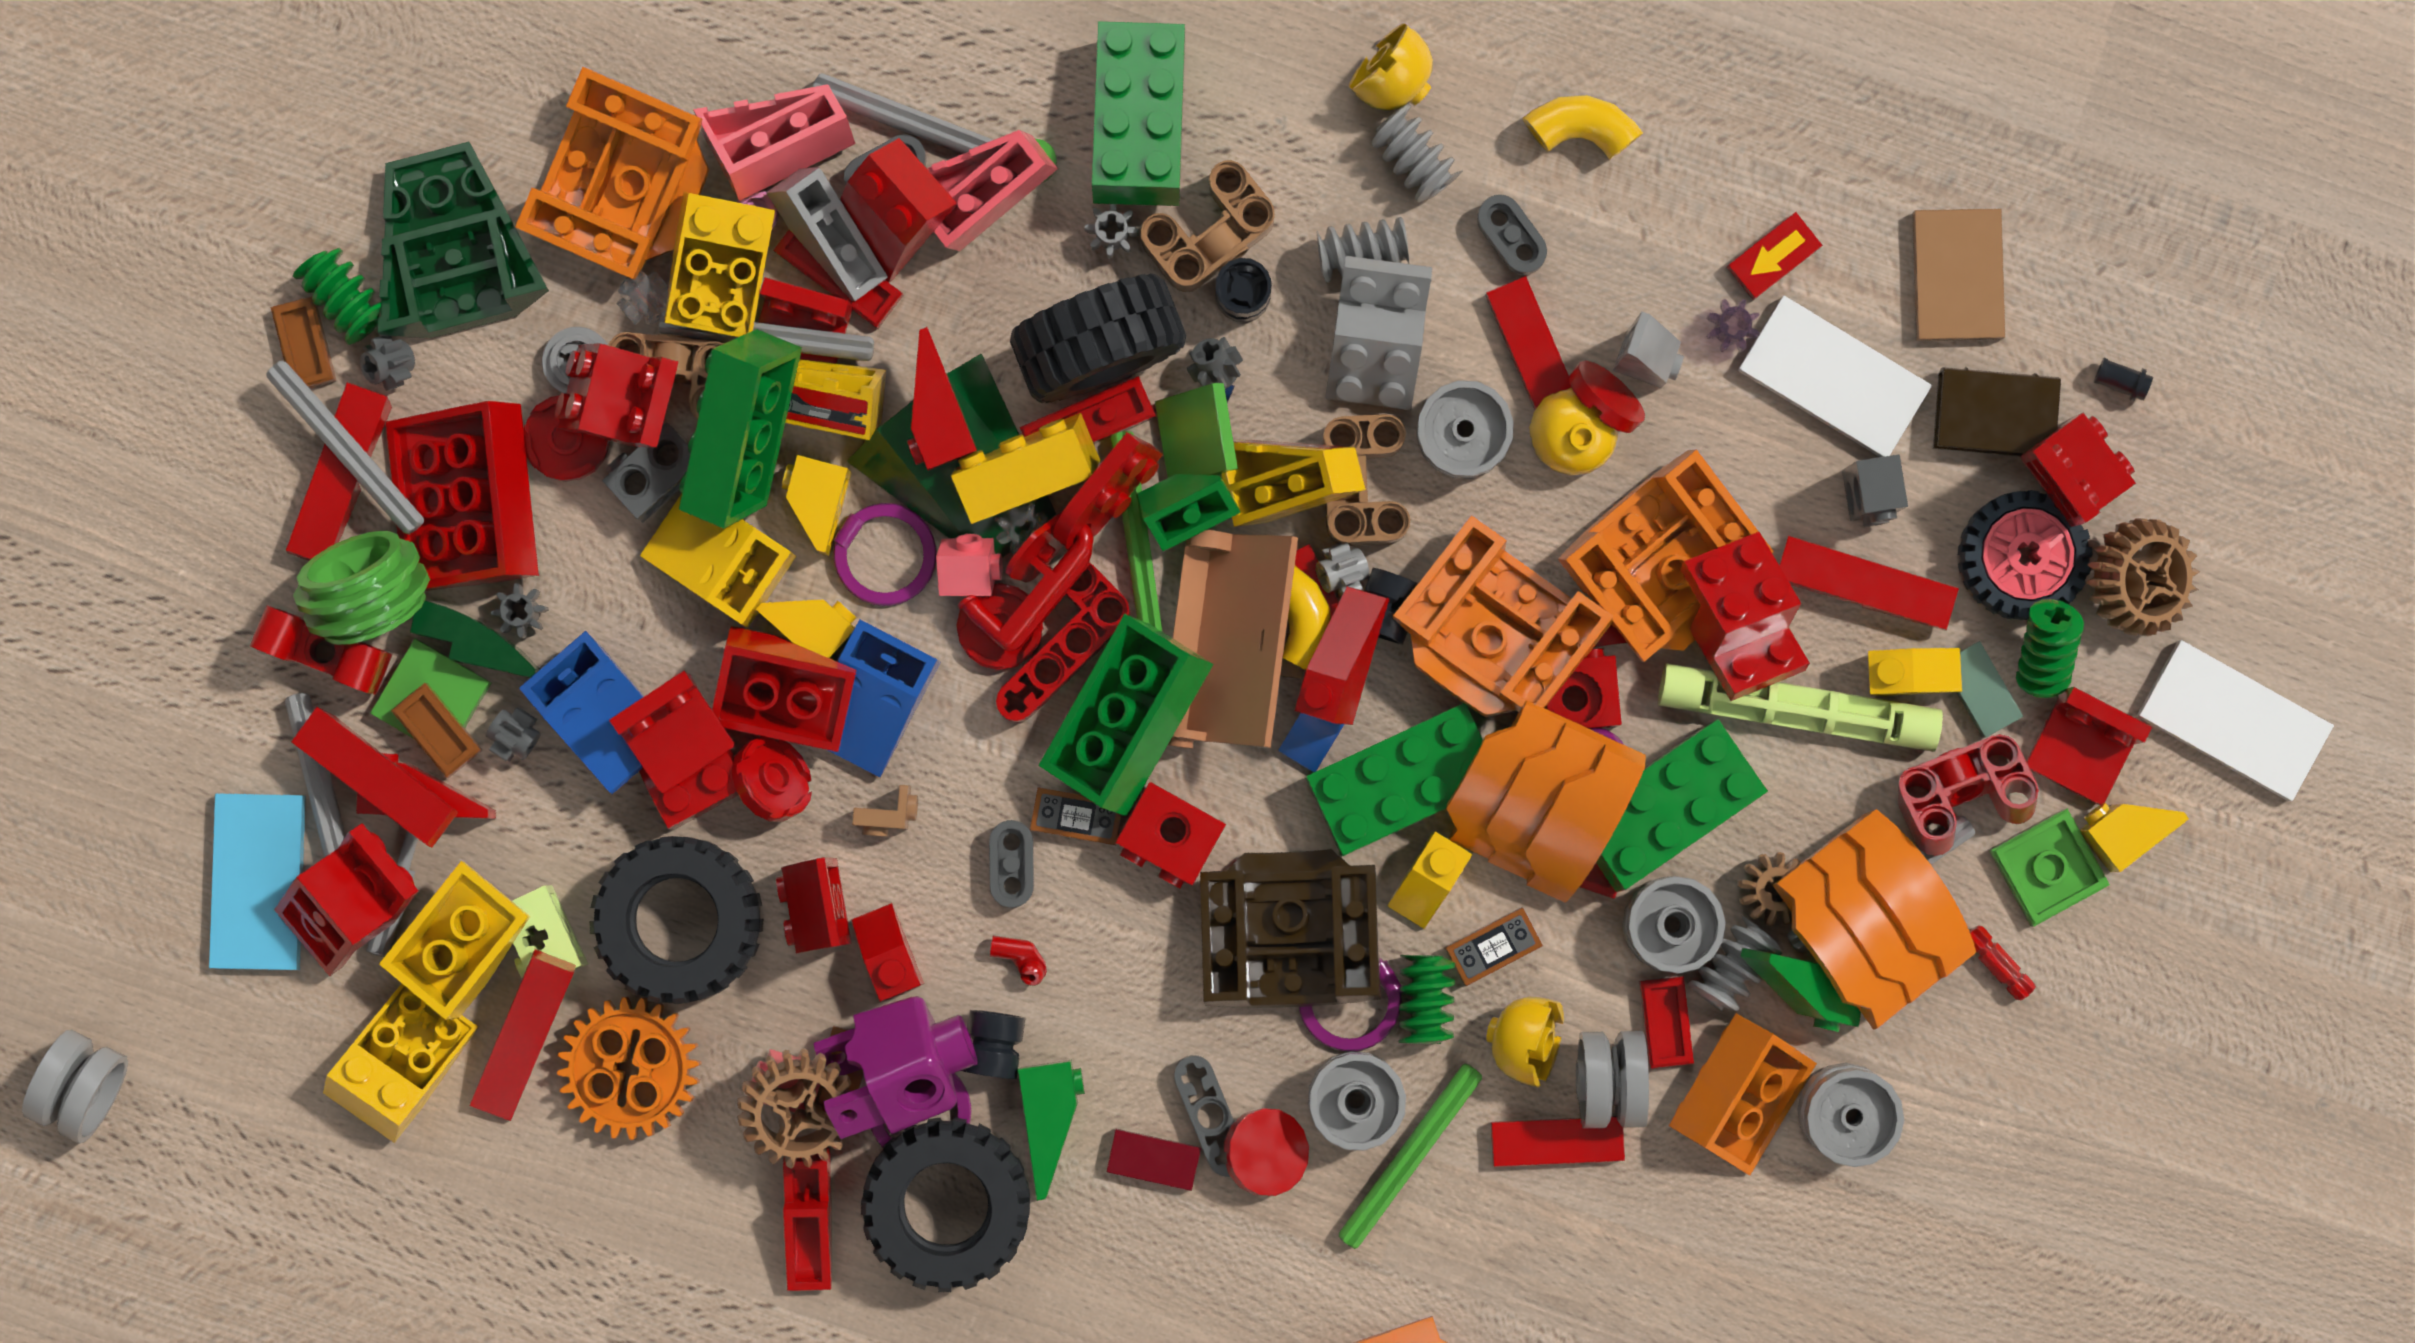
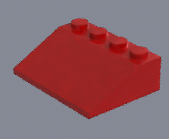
[385,401,539,591]

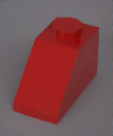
[851,903,925,1002]

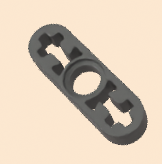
[1174,1055,1235,1177]

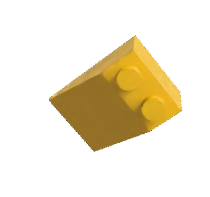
[379,861,530,1020]

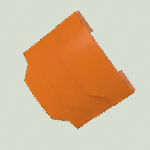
[515,66,710,280]
[1558,449,1774,662]
[1393,515,1614,717]
[1446,700,1646,903]
[1773,809,1976,1030]

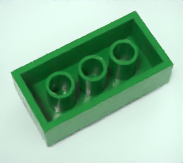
[1092,21,1185,206]
[679,329,802,529]
[1038,614,1214,816]
[1305,703,1483,856]
[1596,719,1768,893]

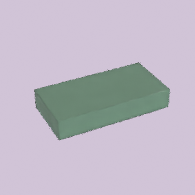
[1956,641,2024,738]

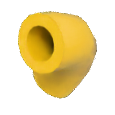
[1523,95,1643,160]
[1283,566,1331,670]

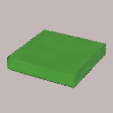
[1155,383,1238,478]
[370,638,492,739]
[1989,808,2110,927]

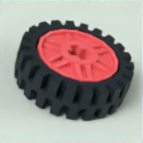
[1957,490,2093,620]

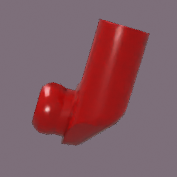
[990,936,1047,986]

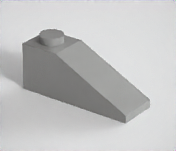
[766,167,888,301]
[1613,312,1684,388]

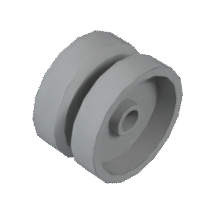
[1417,380,1513,479]
[1622,876,1726,973]
[22,1030,128,1144]
[1576,1031,1649,1128]
[1308,1051,1406,1151]
[1797,1063,1904,1167]

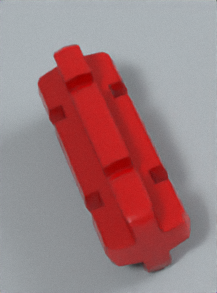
[1970,926,2036,1001]

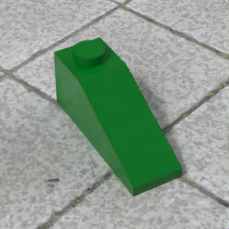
[1740,948,1861,1032]
[1018,1060,1085,1201]

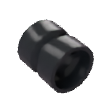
[1215,258,1272,323]
[1364,568,1418,645]
[961,1010,1026,1079]

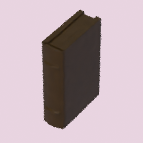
[1933,367,2061,456]

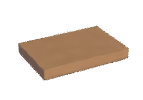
[1912,209,2005,341]

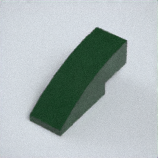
[410,601,540,678]

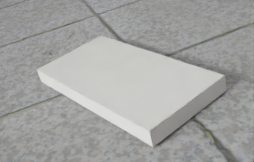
[1737,296,1932,457]
[2137,640,2334,801]

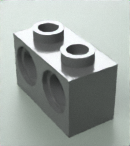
[602,422,691,523]
[1842,454,1908,527]

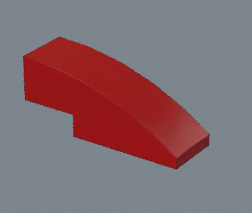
[783,1147,832,1291]

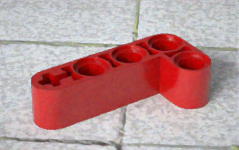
[996,562,1130,723]

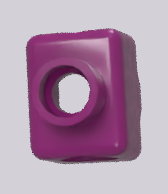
[813,996,978,1139]

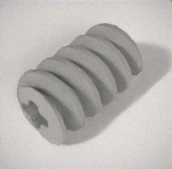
[1372,103,1463,202]
[1317,217,1409,283]
[1688,915,1783,1012]

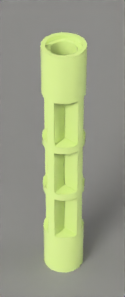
[1658,663,1943,752]

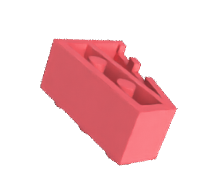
[693,84,855,201]
[927,130,1058,251]

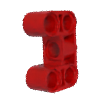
[250,605,393,695]
[1897,734,2039,856]

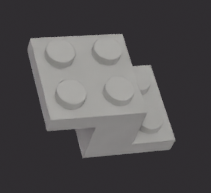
[1325,256,1432,410]

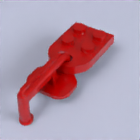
[957,432,1163,651]

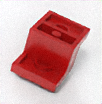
[555,343,679,448]
[2020,412,2136,527]
[1680,532,1810,701]
[274,823,419,977]

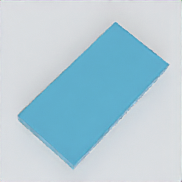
[209,794,306,970]

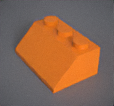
[1668,1013,1817,1175]

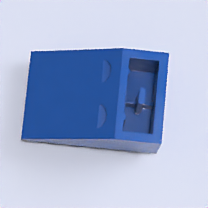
[828,619,941,778]
[519,631,644,794]

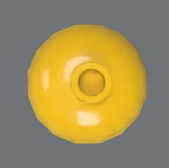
[1349,23,1433,111]
[1529,388,1618,476]
[1486,996,1564,1087]

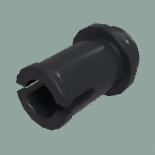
[2094,357,2153,402]

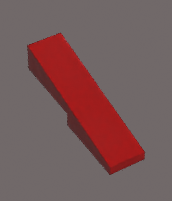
[286,382,392,561]
[1779,536,1959,631]
[291,707,458,848]
[469,949,576,1121]

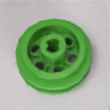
[293,531,430,645]

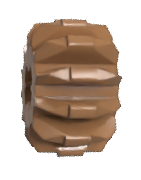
[1737,852,1801,926]

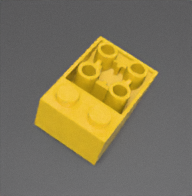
[664,192,775,337]
[640,494,797,628]
[323,984,478,1143]

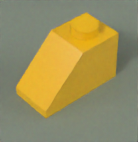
[782,455,852,556]
[756,599,857,660]
[1868,648,1962,696]
[2080,803,2189,872]
[1387,831,1473,929]

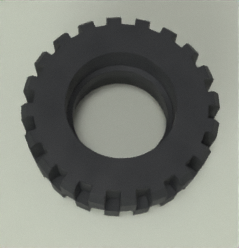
[1010,273,1186,403]
[589,836,764,1004]
[861,1117,1030,1292]

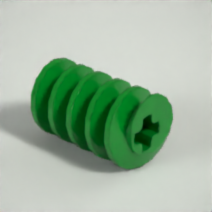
[293,248,381,345]
[2016,599,2084,698]
[1398,955,1455,1044]

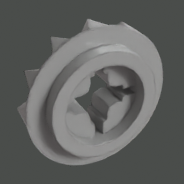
[542,327,607,393]

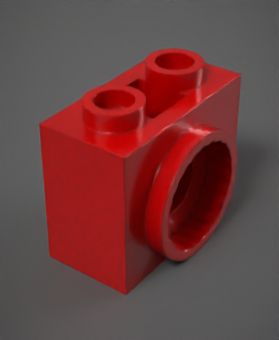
[1545,648,1622,728]
[1116,782,1226,889]

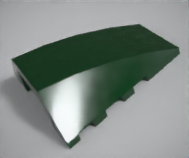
[378,141,549,338]
[847,353,1057,559]

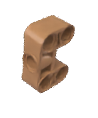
[1141,160,1275,292]
[609,332,723,420]
[1322,414,1411,546]

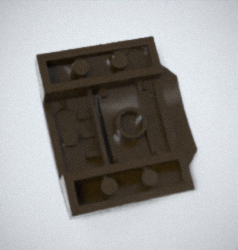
[1200,849,1381,1008]

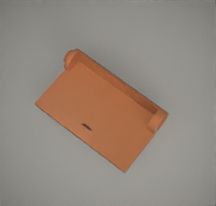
[1168,530,1298,749]

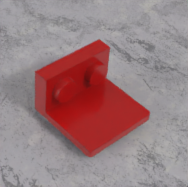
[758,277,853,364]
[609,671,734,793]
[2026,687,2152,805]

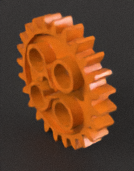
[557,997,701,1140]

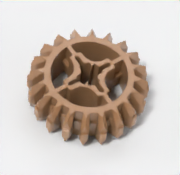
[2086,518,2200,636]
[737,1048,853,1168]

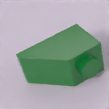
[1137,474,1241,551]

